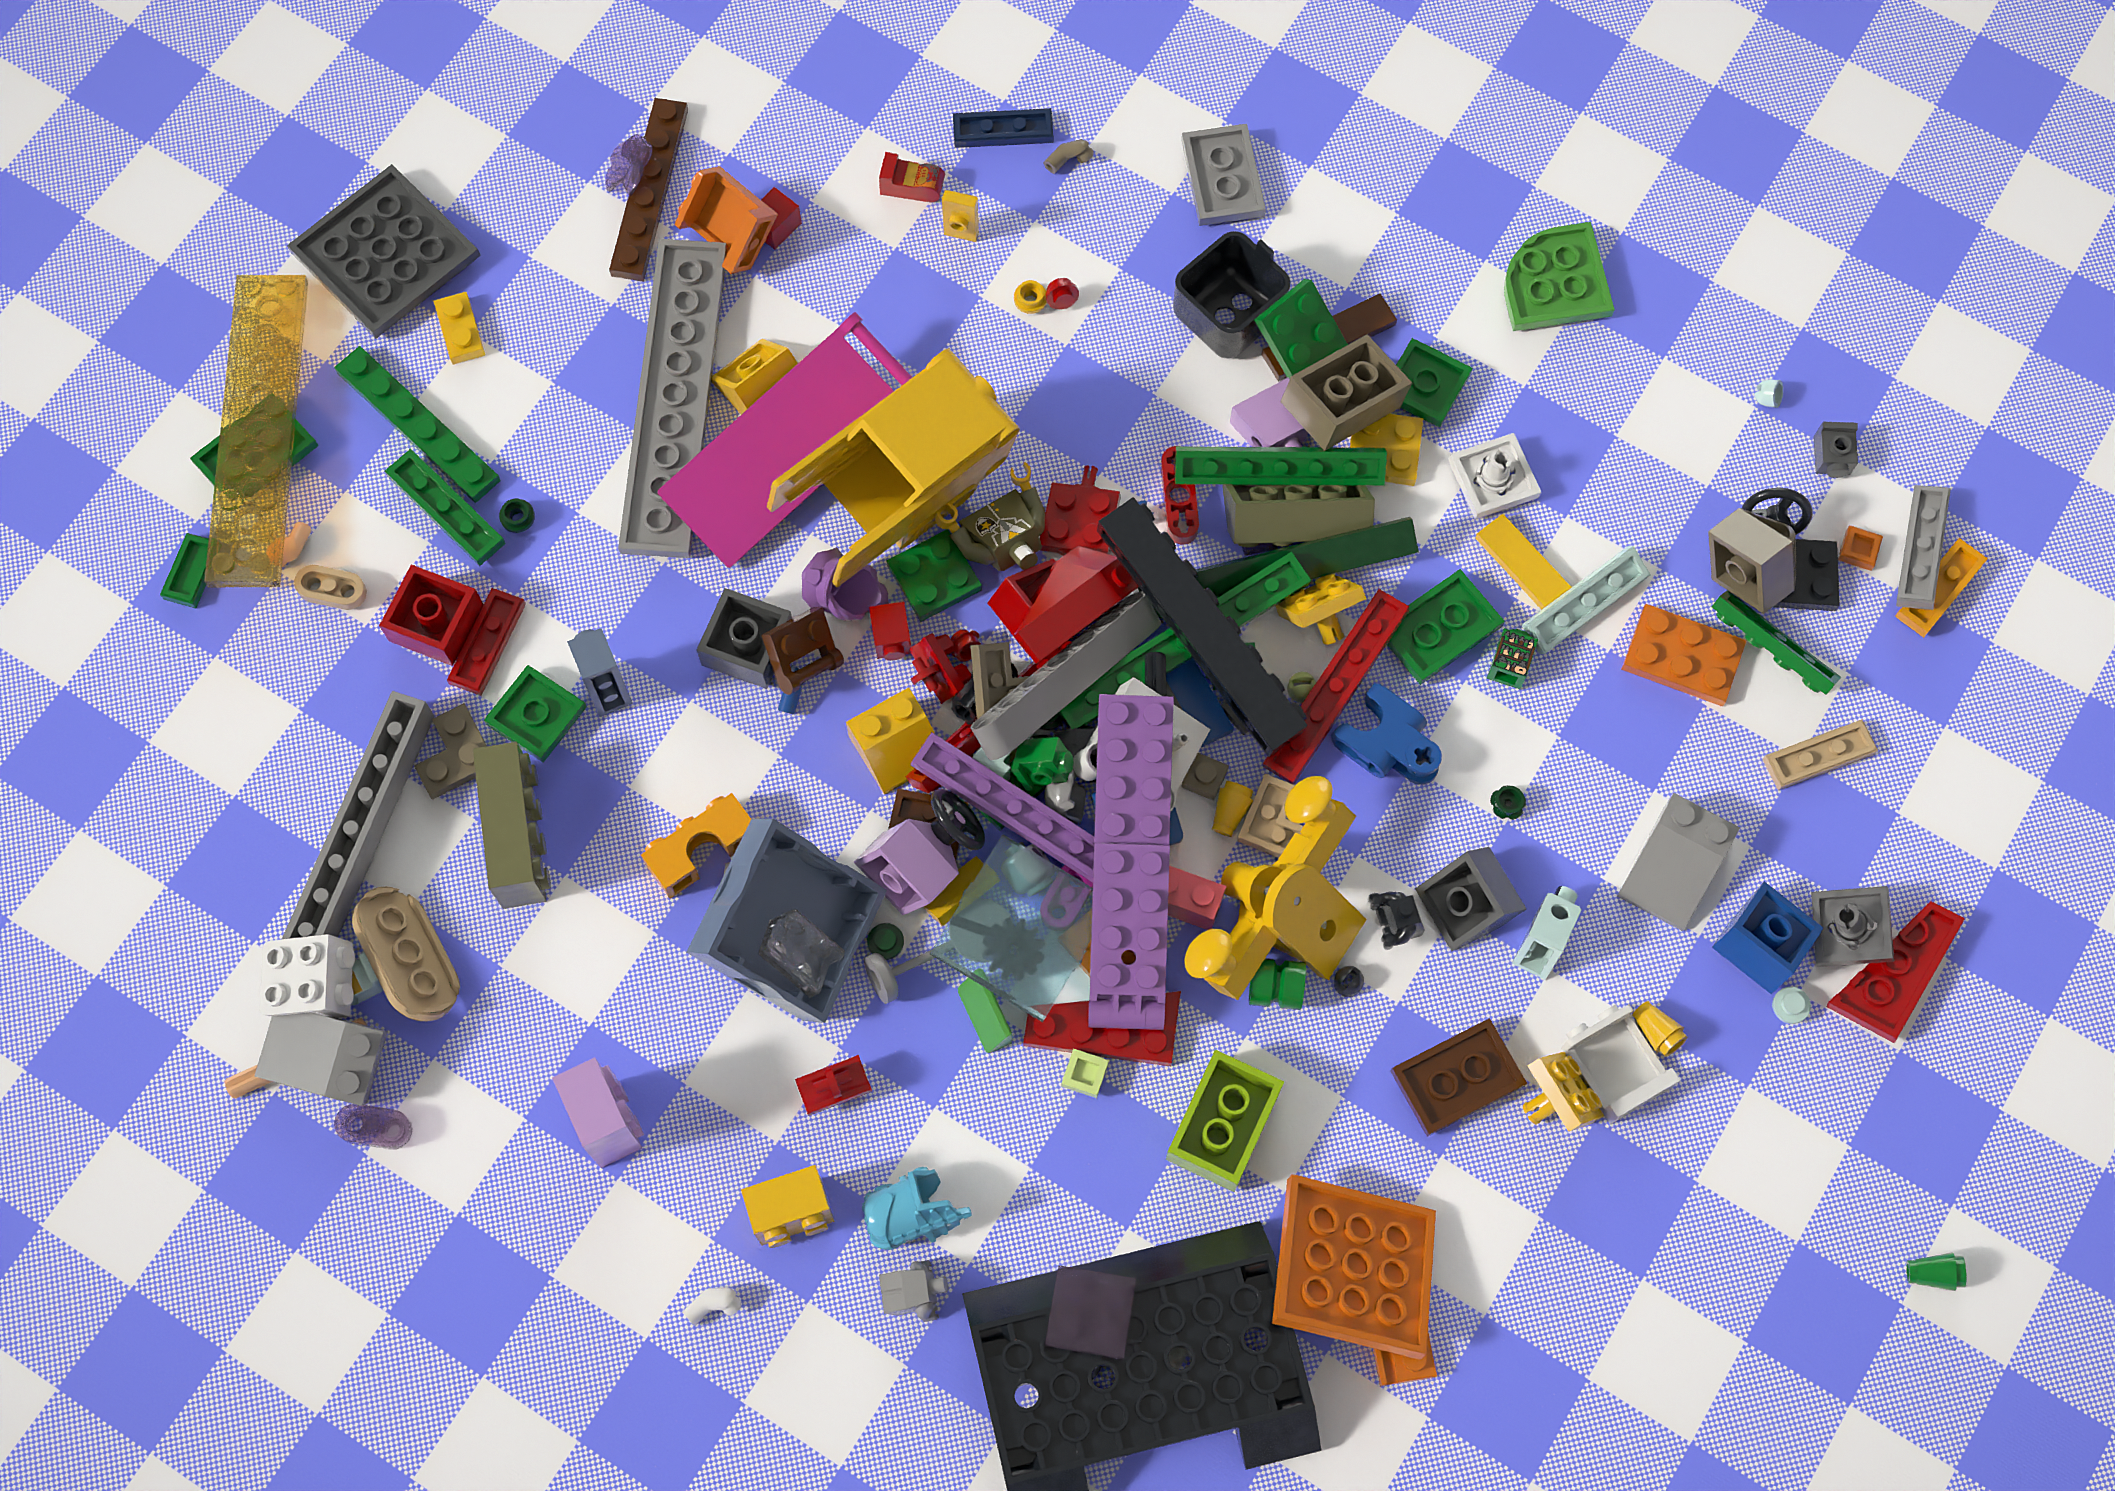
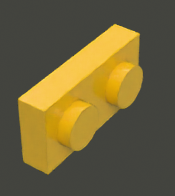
[433,292,486,365]

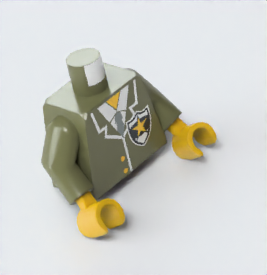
[935,462,1045,571]

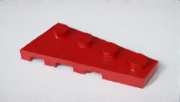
[1826,901,1965,1044]
[1023,991,1181,1067]

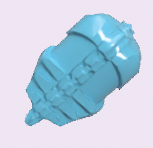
[862,1167,972,1250]

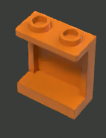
[674,166,778,274]

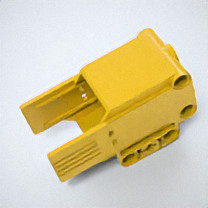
[766,348,1020,587]

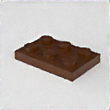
[1390,1018,1527,1137]

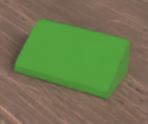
[958,969,1013,1053]

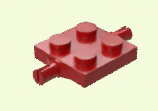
[1040,465,1121,556]

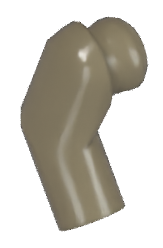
[1043,139,1094,174]

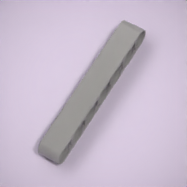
[971,591,1162,760]

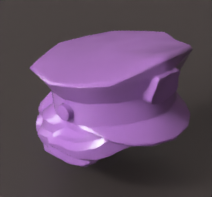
[801,547,889,621]

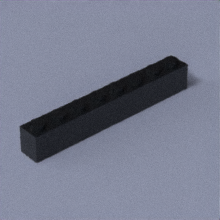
[1097,497,1308,758]

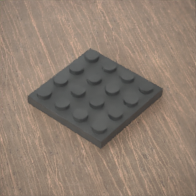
[287,164,481,339]

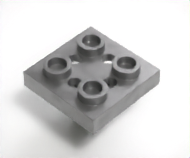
[1811,886,1894,967]

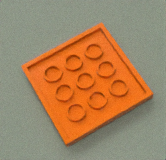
[1272,1174,1436,1360]

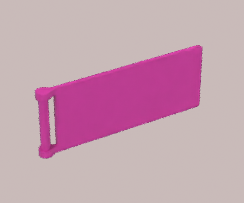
[658,312,913,568]

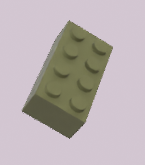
[473,742,551,909]

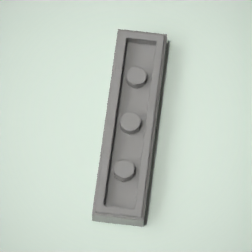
[1896,485,1951,610]

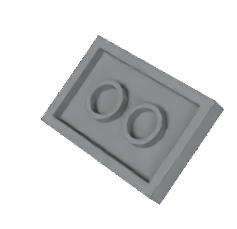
[1181,123,1266,226]

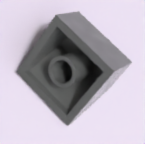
[1415,847,1526,952]

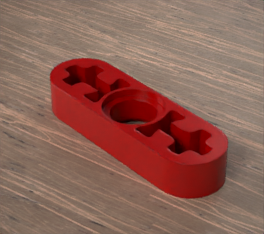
[1161,446,1199,545]

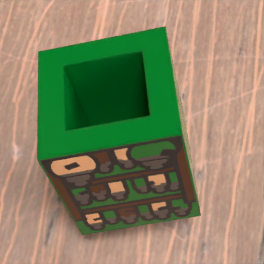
[1486,628,1538,690]

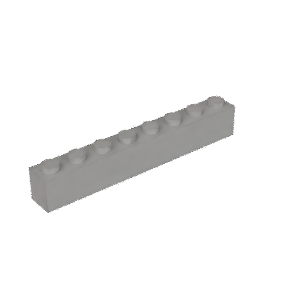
[282,691,435,939]

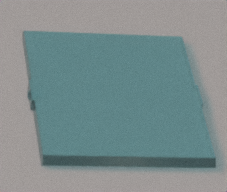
[930,834,1093,1022]

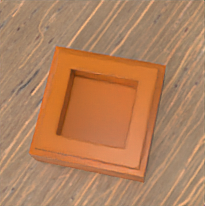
[1838,525,1883,571]

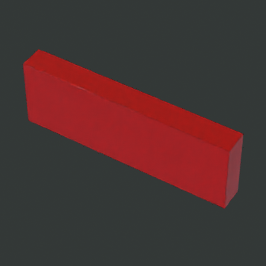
[447,588,526,696]

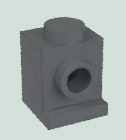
[1813,421,1858,478]

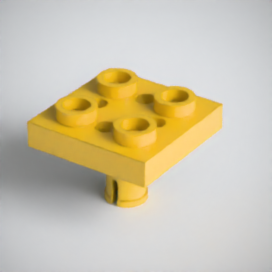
[1275,574,1366,645]
[1523,1052,1605,1132]

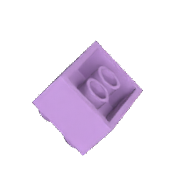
[552,1057,644,1168]

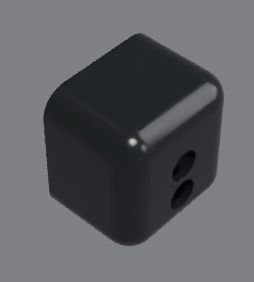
[1173,231,1291,359]

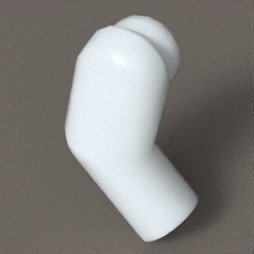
[682,1288,741,1326]

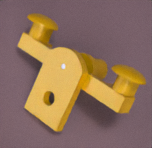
[1184,776,1367,1000]

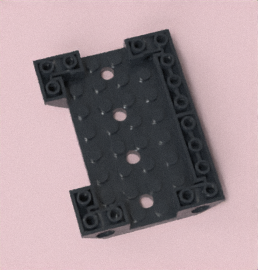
[962,1221,1322,1491]

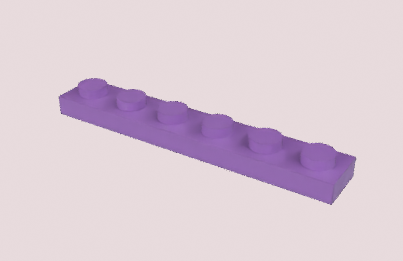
[911,732,1094,883]

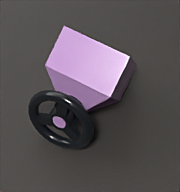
[854,789,986,916]

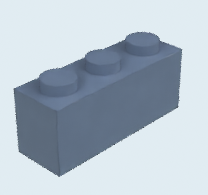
[567,628,633,717]

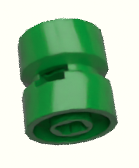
[1248,958,1306,1011]

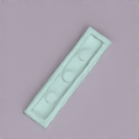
[1522,546,1651,654]

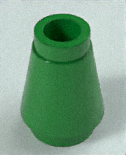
[1906,1252,1967,1291]

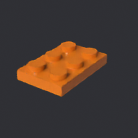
[1621,603,1747,707]

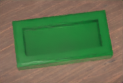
[160,533,223,609]

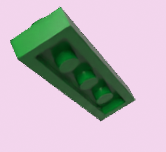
[384,448,506,567]
[1711,590,1841,695]

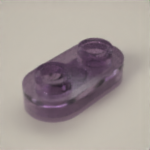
[334,1104,413,1150]

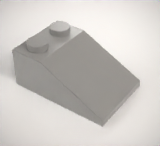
[1617,793,1740,931]
[254,1012,388,1106]

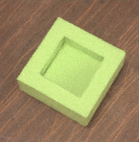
[1061,1048,1109,1098]

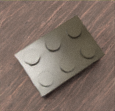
[1280,334,1412,451]

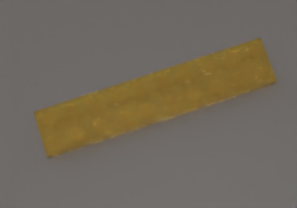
[204,275,308,588]

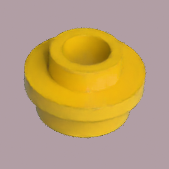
[1014,280,1047,314]

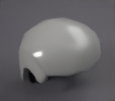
[1044,769,1086,825]

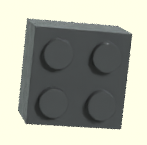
[696,588,792,689]

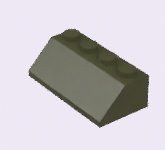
[1222,484,1375,547]

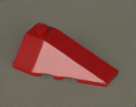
[1014,546,1139,664]

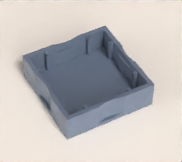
[686,819,887,1023]

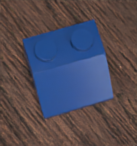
[1712,881,1823,994]

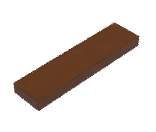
[1261,293,1397,382]

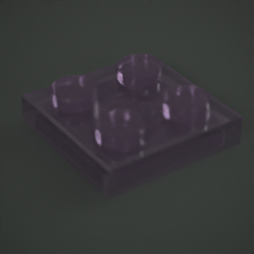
[1045,1265,1136,1359]

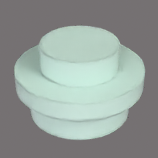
[1772,987,1811,1024]

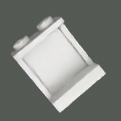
[1561,1004,1681,1125]

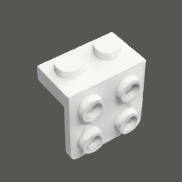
[259,934,355,1018]

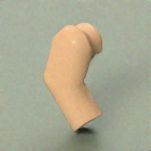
[267,522,312,568]

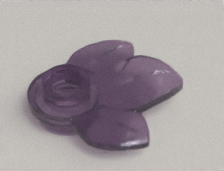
[605,134,652,196]

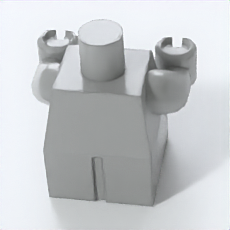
[879,1260,949,1322]

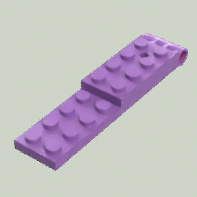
[1088,694,1174,1030]

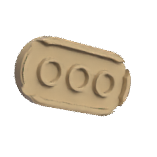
[352,886,460,1022]

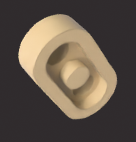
[294,565,367,610]

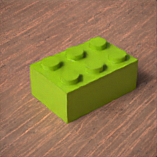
[1166,1049,1285,1192]

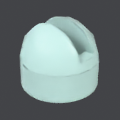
[1755,379,1783,408]

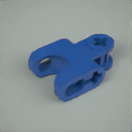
[1331,683,1442,785]

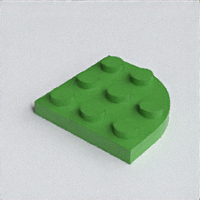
[1504,222,1615,331]

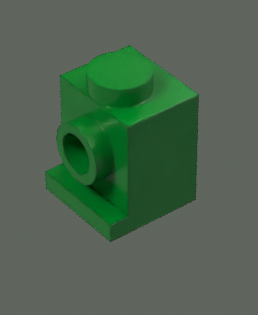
[1011,737,1074,791]

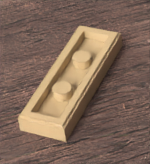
[1762,719,1878,791]

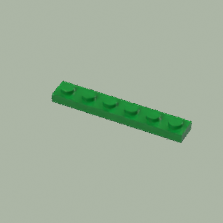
[334,346,501,503]
[1175,446,1387,486]

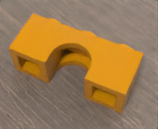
[641,793,751,899]

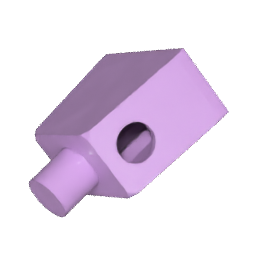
[1230,378,1308,447]

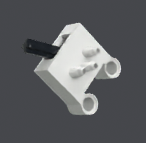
[1073,652,1210,812]

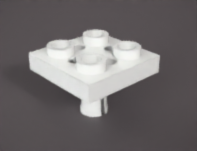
[1448,433,1541,519]

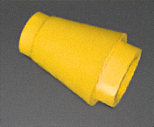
[1211,781,1253,837]
[1632,1001,1688,1057]

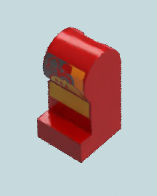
[879,151,946,203]

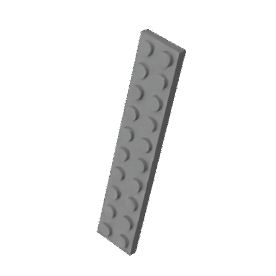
[618,239,727,558]

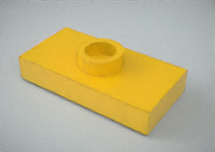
[942,190,979,242]

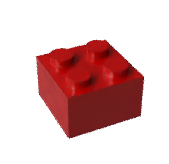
[379,564,483,666]

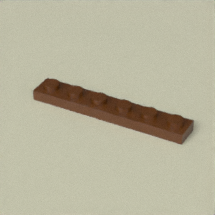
[609,97,688,282]

